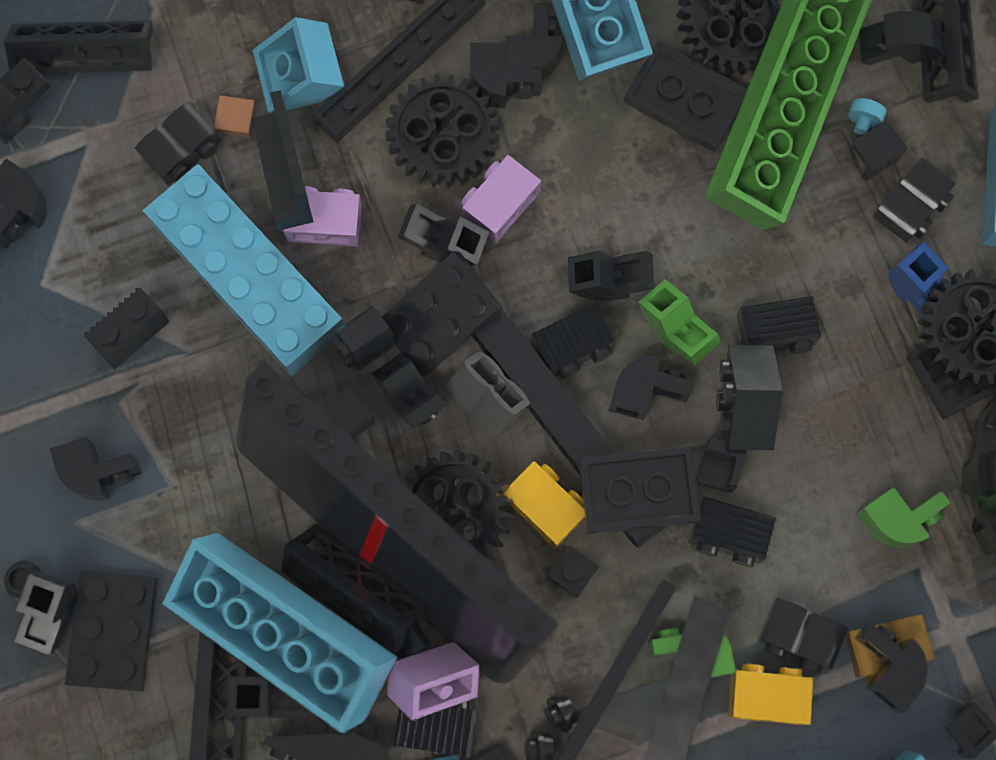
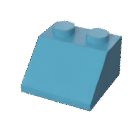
[253,17,344,114]

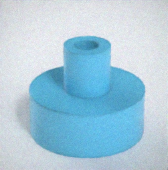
[848,98,887,135]

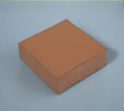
[214,96,256,138]

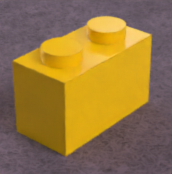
[502,461,585,549]
[728,664,813,725]

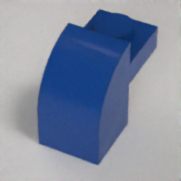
[889,242,949,315]

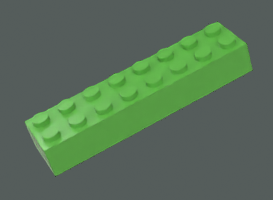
[705,0,871,230]

